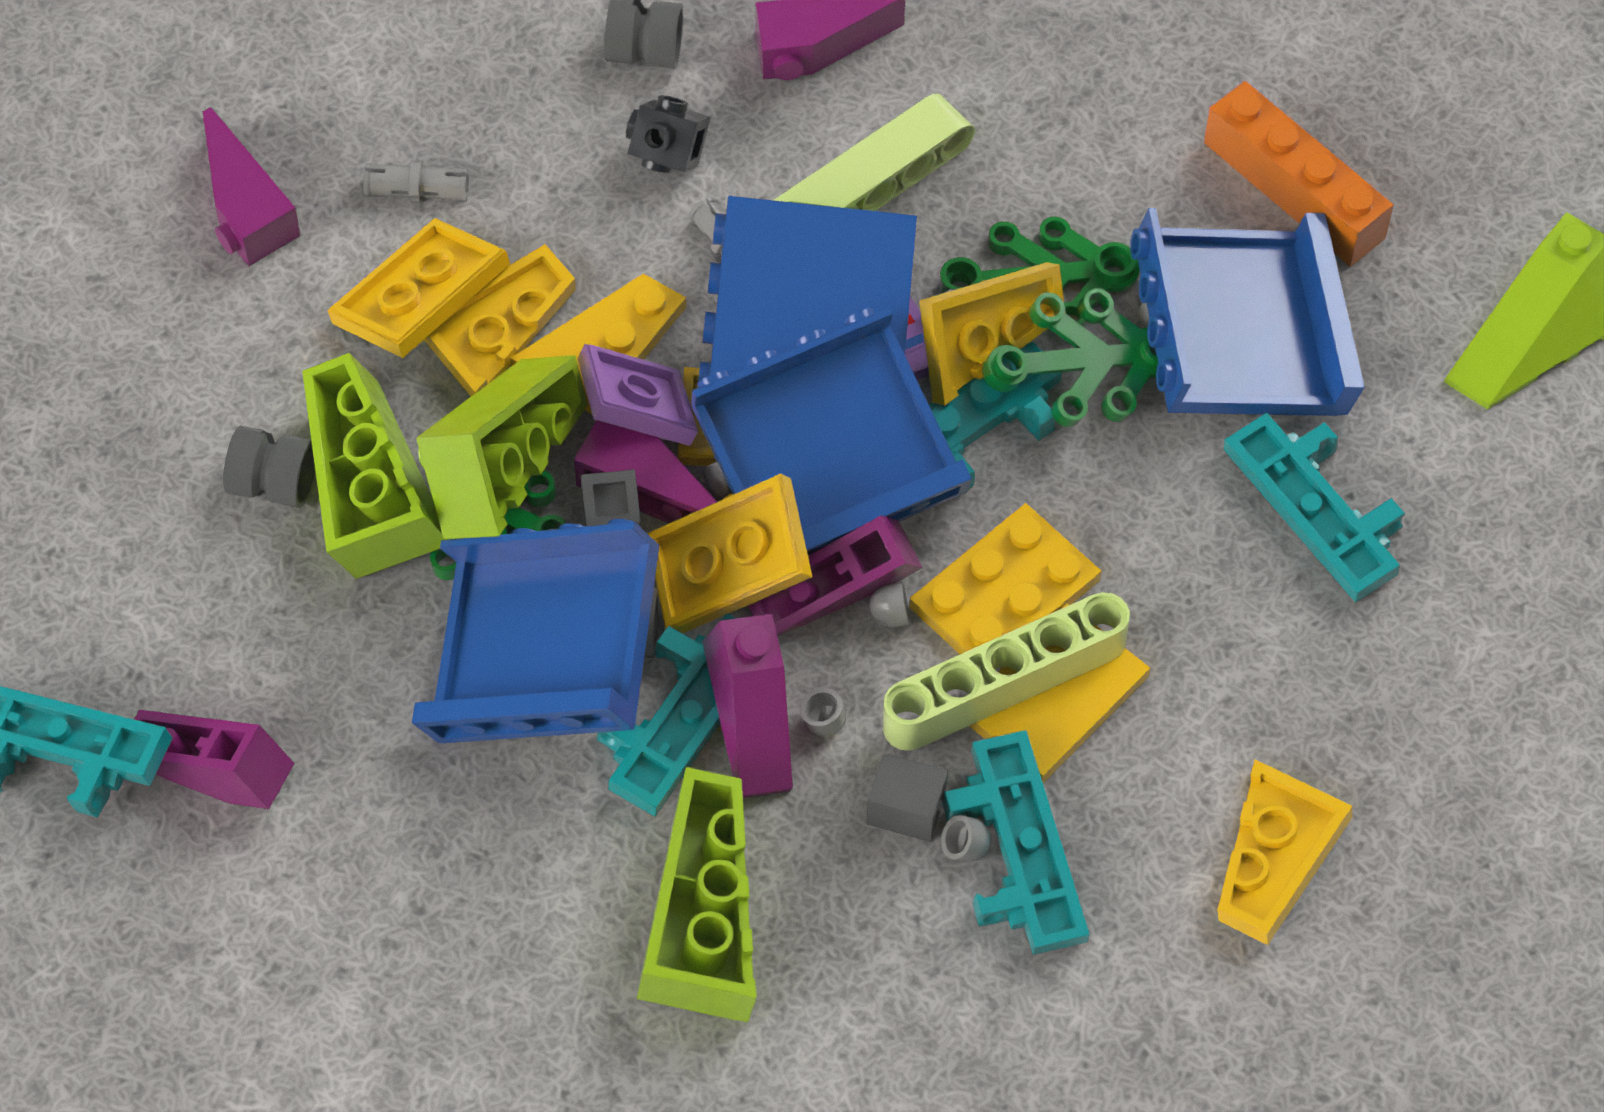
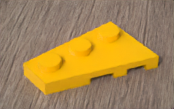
[424,244,576,396]
[919,262,1064,406]
[511,273,687,414]
[1217,759,1353,945]

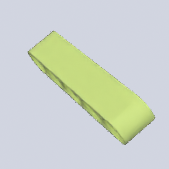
[774,93,975,211]
[883,592,1130,751]

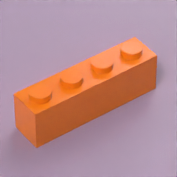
[1204,80,1394,267]

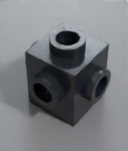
[626,95,711,173]

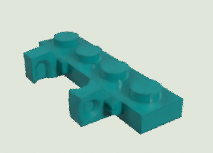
[929,341,1062,497]
[1223,413,1405,603]
[596,614,736,817]
[0,686,173,818]
[942,730,1090,955]

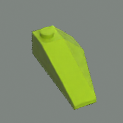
[1444,212,1604,409]

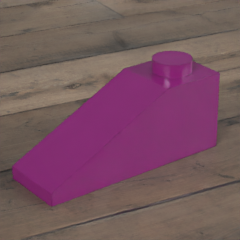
[755,0,906,80]
[202,107,301,266]
[574,420,717,523]
[748,515,923,637]
[702,614,793,799]
[134,709,295,809]

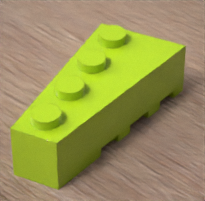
[302,353,451,579]
[416,355,588,539]
[636,767,757,1022]

